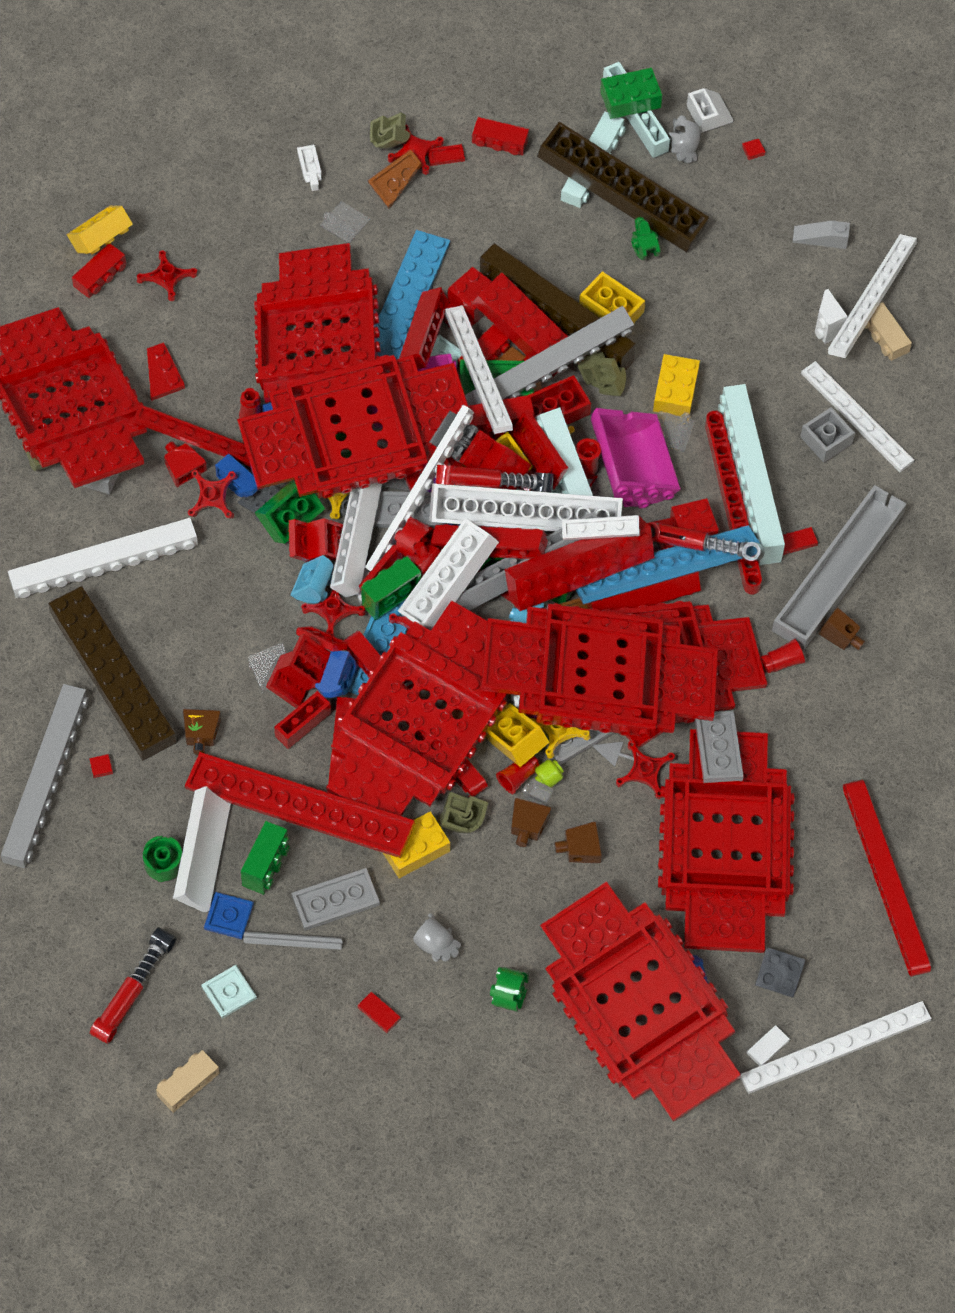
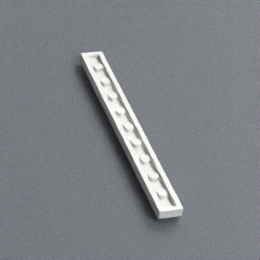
[828,234,917,358]
[445,306,513,434]
[365,405,474,571]
[740,1001,931,1094]

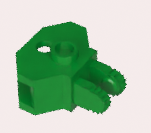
[631,217,660,260]

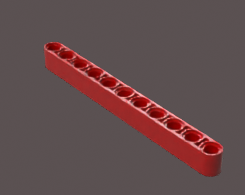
[705,411,762,595]
[343,631,488,797]
[843,779,931,977]

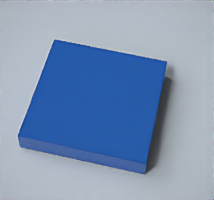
[204,892,254,939]

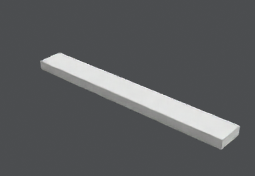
[801,361,914,472]

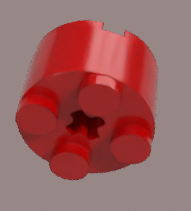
[394,517,434,559]

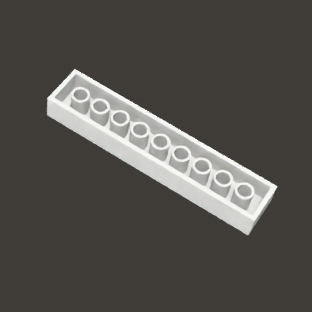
[429,484,623,531]

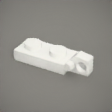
[297,145,321,191]

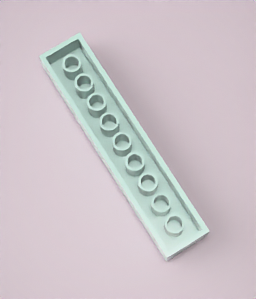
[718,384,785,565]

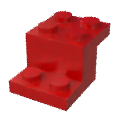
[442,267,492,328]
[459,430,531,490]
[652,498,719,551]
[289,518,343,562]
[266,634,330,708]

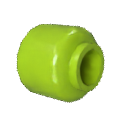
[535,759,564,788]

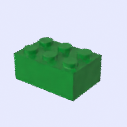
[600,67,662,119]
[255,480,325,544]
[361,556,421,621]
[241,821,290,895]

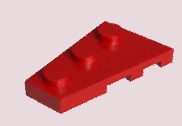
[147,342,185,401]

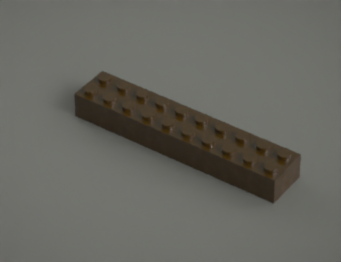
[537,121,709,253]
[480,243,636,371]
[48,586,176,761]

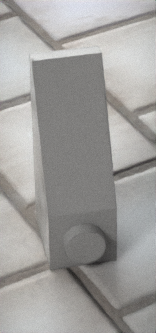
[793,221,850,249]

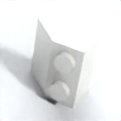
[815,289,847,344]

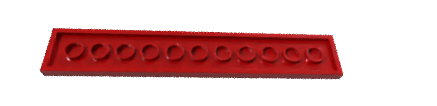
[185,752,416,858]

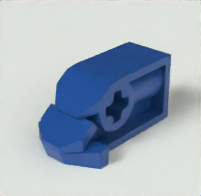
[215,454,259,497]
[315,651,358,698]

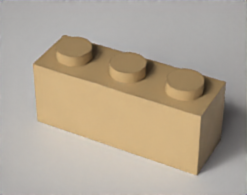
[865,302,912,361]
[156,1050,220,1113]

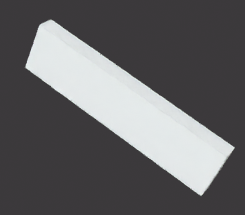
[562,515,640,541]

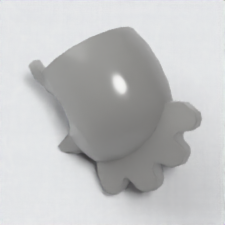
[669,115,701,164]
[413,913,461,962]

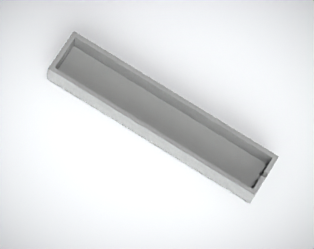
[772,485,906,650]

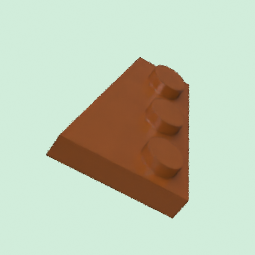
[368,150,422,209]

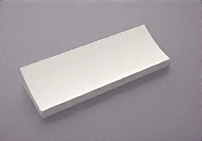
[398,518,499,630]
[173,786,231,912]

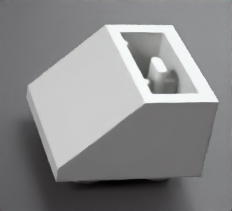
[687,88,733,133]

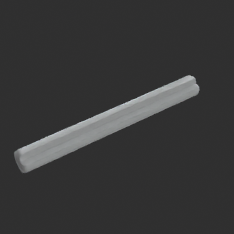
[243,931,343,950]

